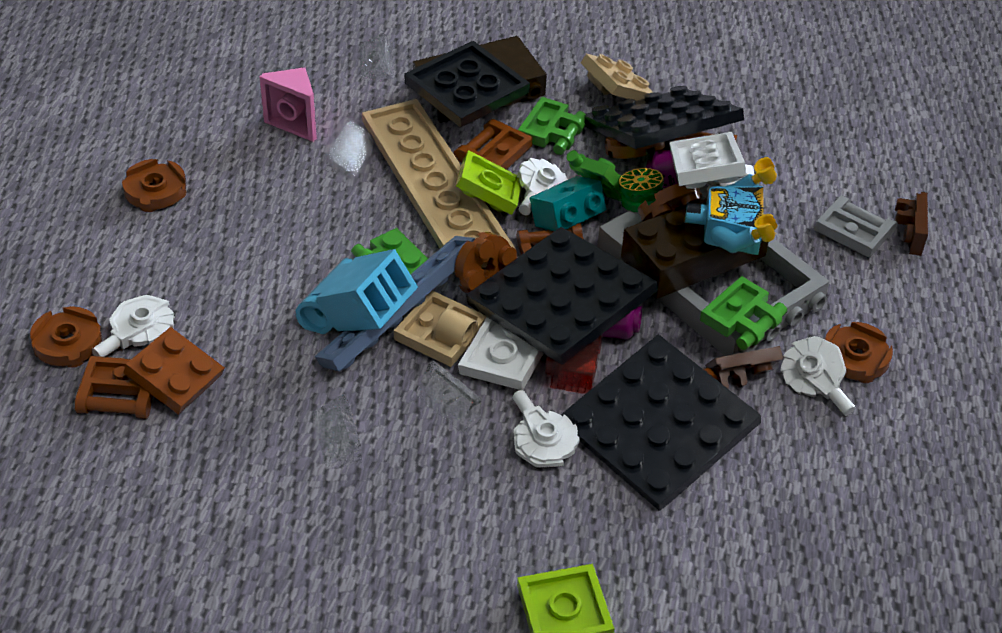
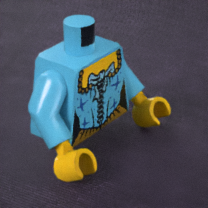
[685,157,778,255]

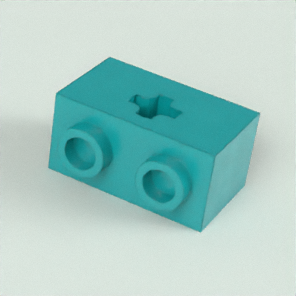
[529,176,606,231]

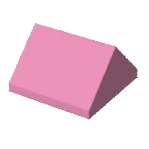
[260,67,317,142]

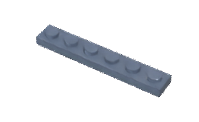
[315,236,475,371]

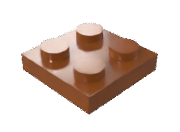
[123,327,225,415]

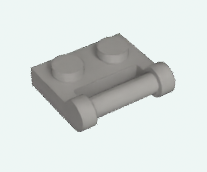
[814,195,898,258]

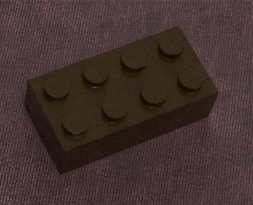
[621,198,769,299]

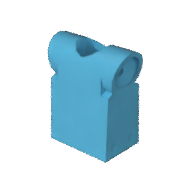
[296,249,418,334]

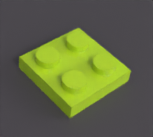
[456,150,521,215]
[517,564,615,633]

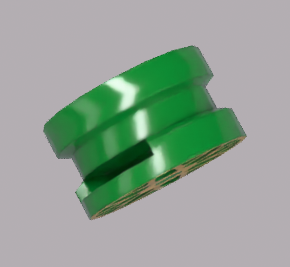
[619,168,664,212]

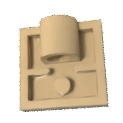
[581,53,653,101]
[394,291,486,367]

